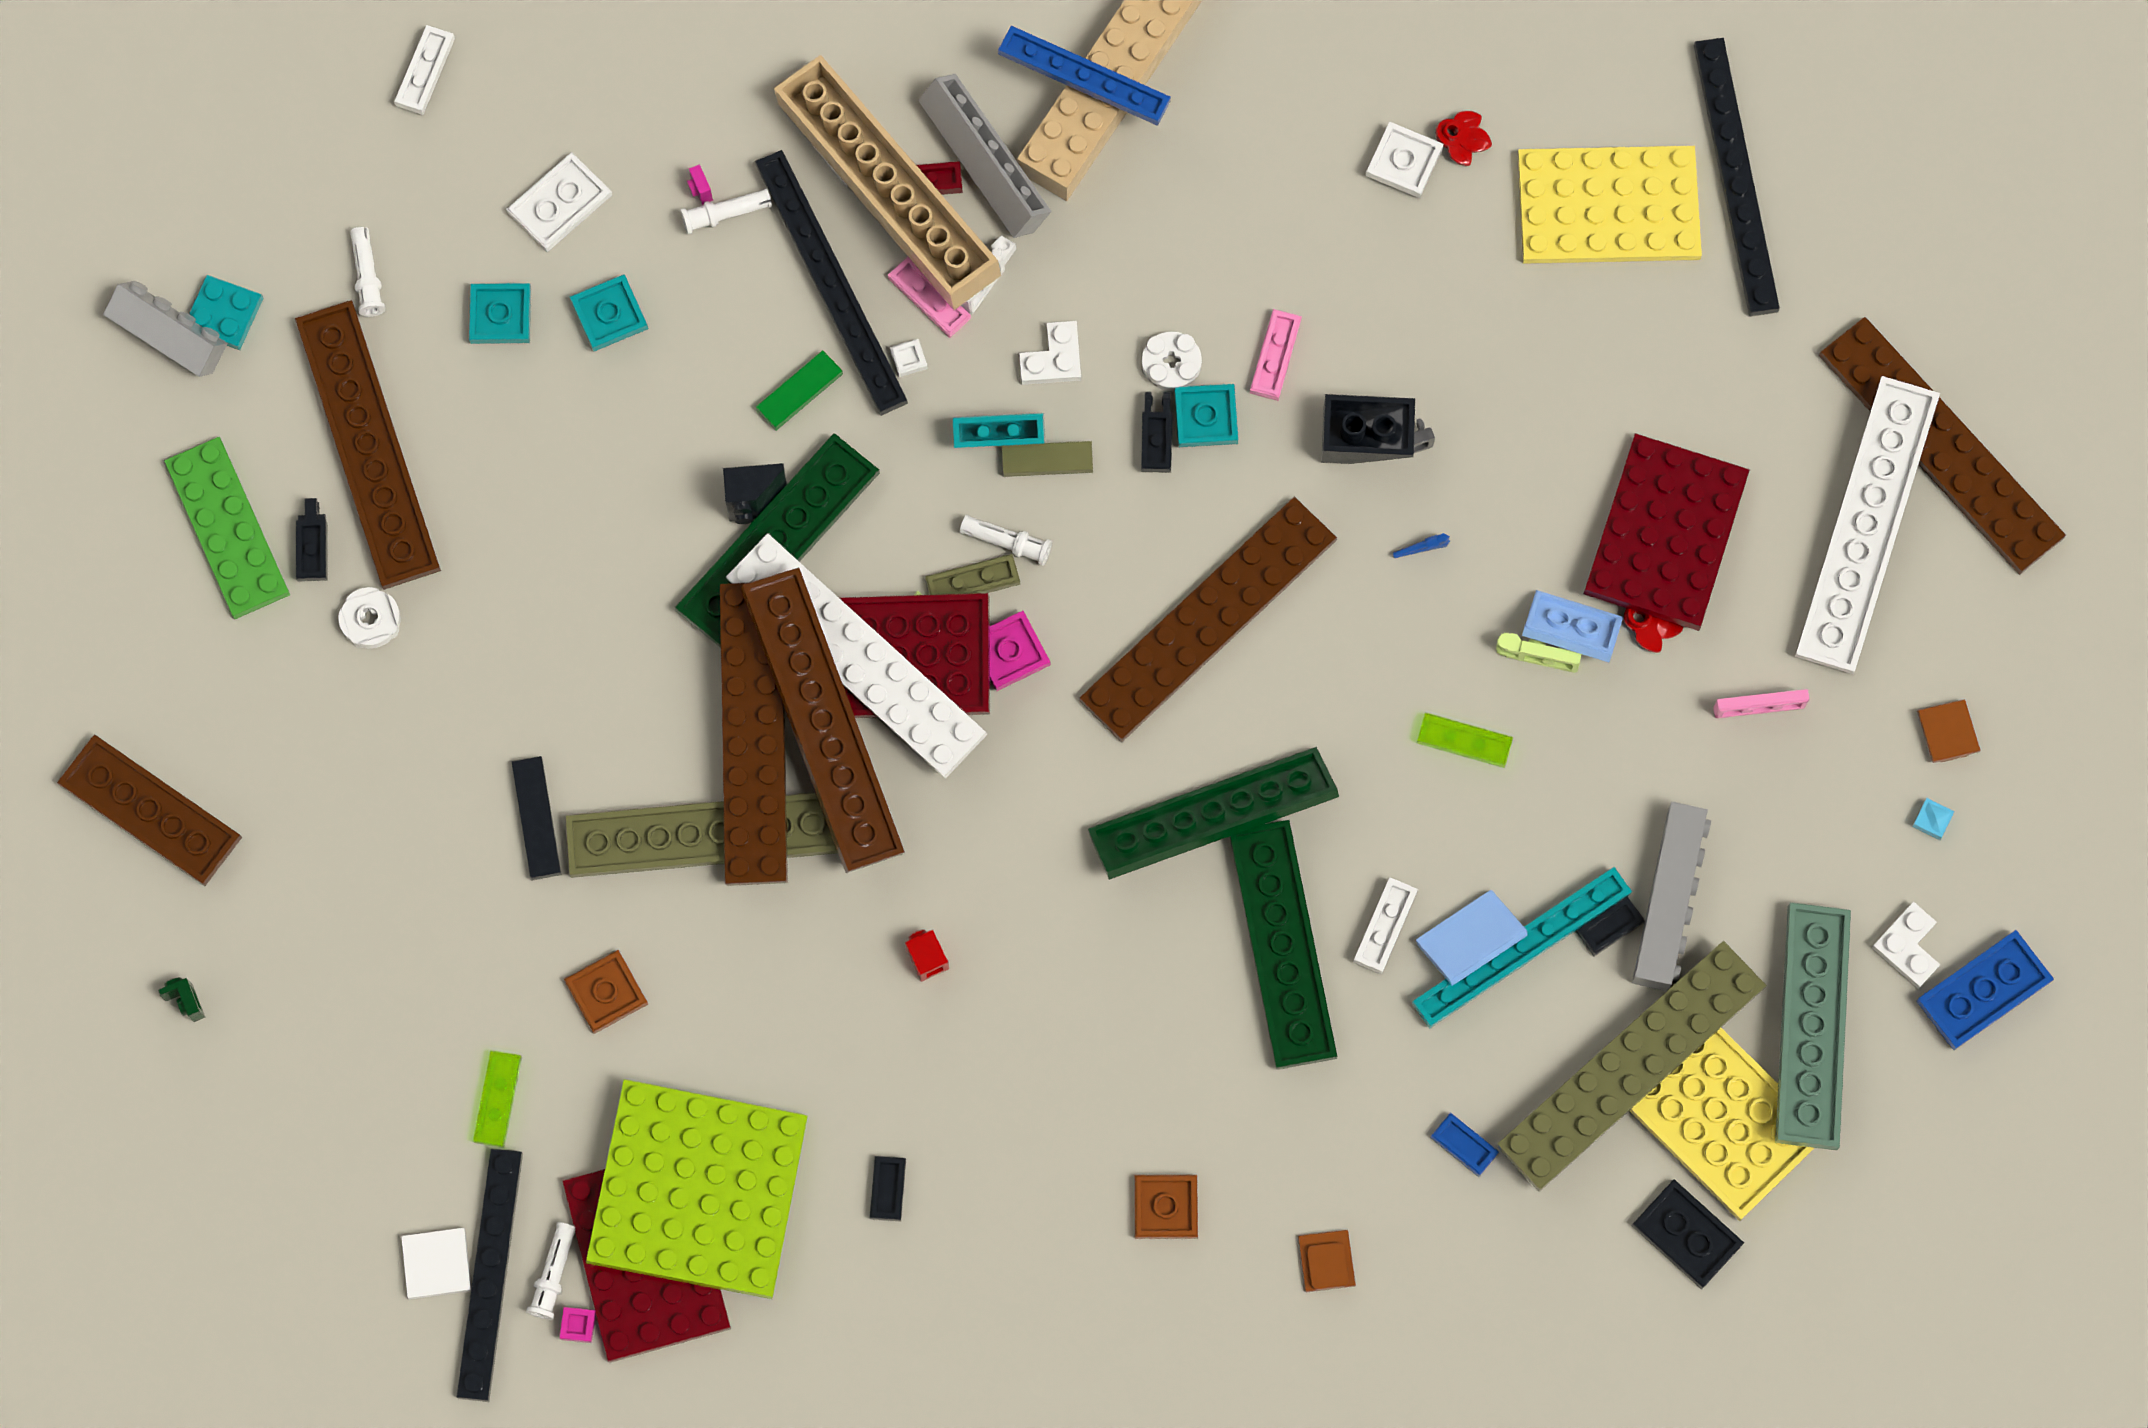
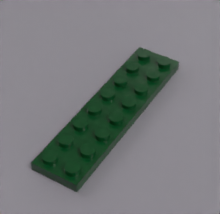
[675,433,880,648]
[1088,747,1339,880]
[1230,820,1338,1070]

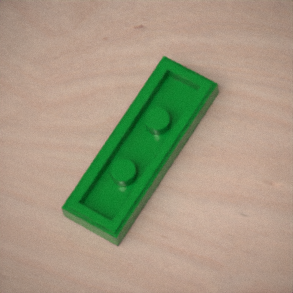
[756,350,843,431]

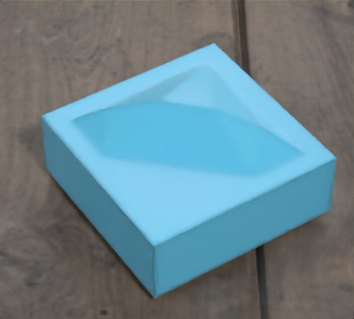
[1912,798,1955,840]

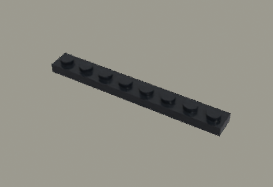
[457,1149,523,1402]

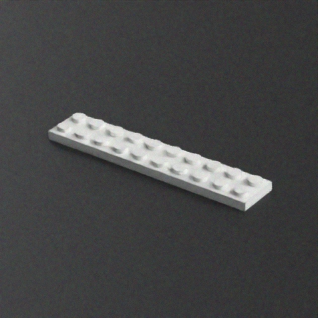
[1795,376,1940,675]
[726,534,987,779]

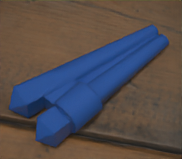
[1393,533,1450,558]

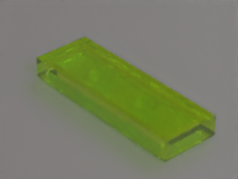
[1417,712,1513,768]
[473,1050,522,1148]

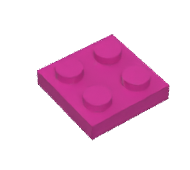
[990,610,1051,692]

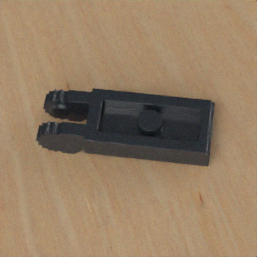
[1141,392,1172,473]

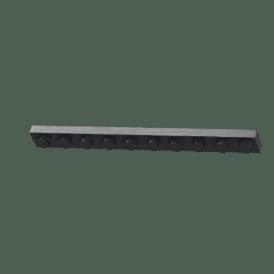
[1694,37,1780,317]
[755,150,908,416]

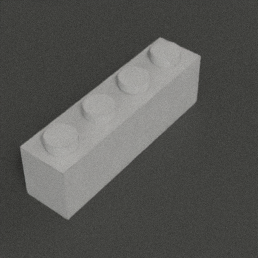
[103,281,228,377]

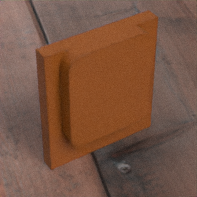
[1917,699,1981,763]
[1298,1230,1356,1292]

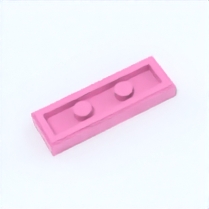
[888,257,971,338]
[1250,309,1302,401]
[1713,689,1809,719]

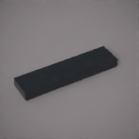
[512,756,562,881]

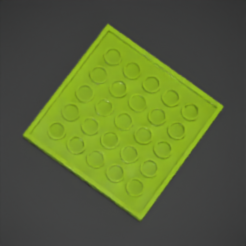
[586,1079,808,1299]

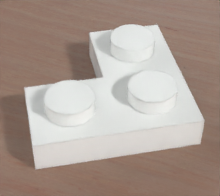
[1019,321,1081,385]
[1872,902,1940,989]

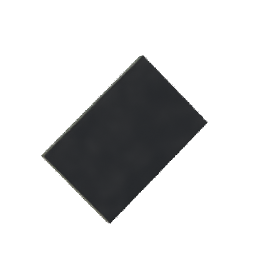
[1631,1179,1745,1290]

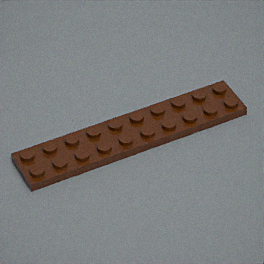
[295,300,441,590]
[1819,317,2066,575]
[1079,496,1337,743]
[741,567,905,873]
[720,583,788,886]

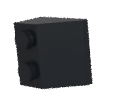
[723,463,787,524]

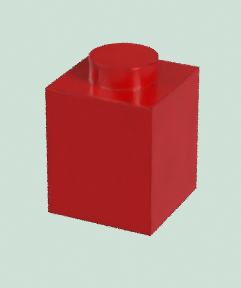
[905,930,949,982]

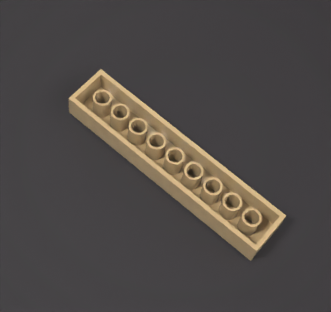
[1017,0,1202,201]
[774,55,1001,310]

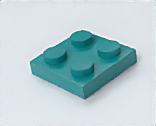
[570,274,649,352]
[189,275,264,350]
[469,283,531,344]
[1175,384,1239,448]

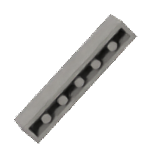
[918,74,1052,238]
[1632,802,1711,991]

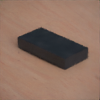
[1576,896,1645,957]
[870,1156,906,1222]

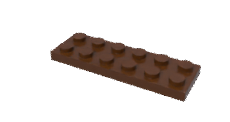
[57,734,242,886]

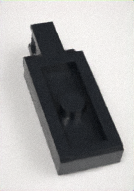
[296,498,328,582]

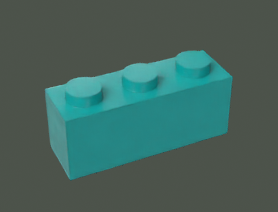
[953,413,1046,448]

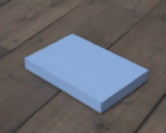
[1522,590,1623,662]
[1416,890,1528,986]

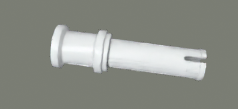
[680,188,772,235]
[350,227,385,317]
[960,515,1052,566]
[526,1222,576,1320]

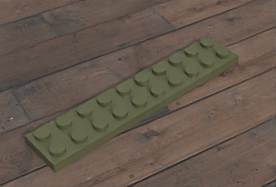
[566,793,838,878]
[1496,940,1767,1192]

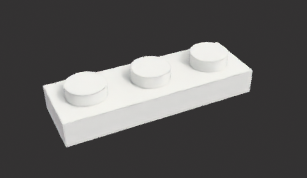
[394,25,455,115]
[1353,877,1418,974]

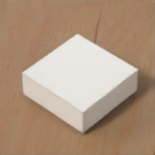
[890,339,928,378]

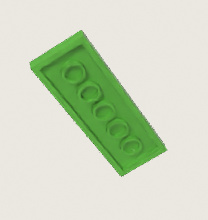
[164,436,290,619]

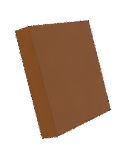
[564,950,648,1034]
[1135,1175,1198,1239]

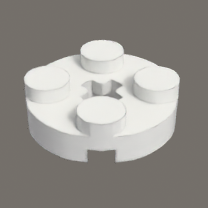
[1142,332,1202,392]
[338,587,401,649]

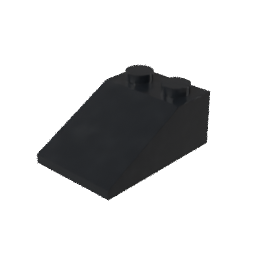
[1321,394,1415,464]

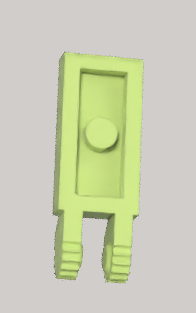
[1496,632,1582,673]

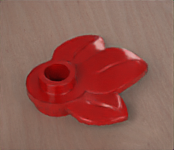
[1435,111,1492,166]
[1624,608,1683,653]

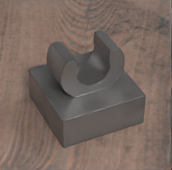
[1414,418,1435,453]

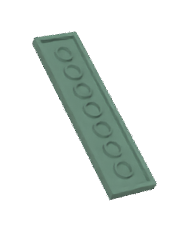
[1775,902,1851,1151]

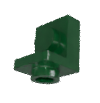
[158,977,206,1022]

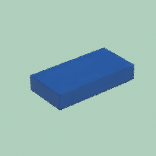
[1430,1112,1499,1177]

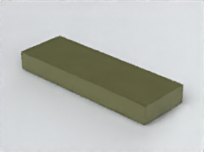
[1002,441,1093,477]
[925,554,1020,595]

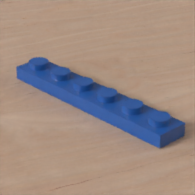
[998,25,1171,126]

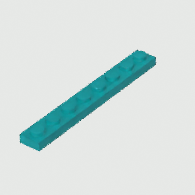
[1412,867,1632,1029]

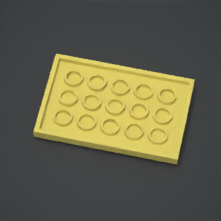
[1518,146,1702,264]
[1630,1028,1814,1221]

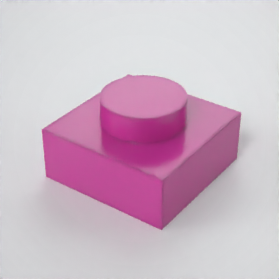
[687,164,713,205]
[559,1307,596,1343]

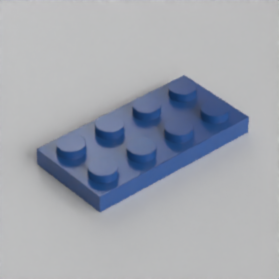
[1916,930,2054,1050]

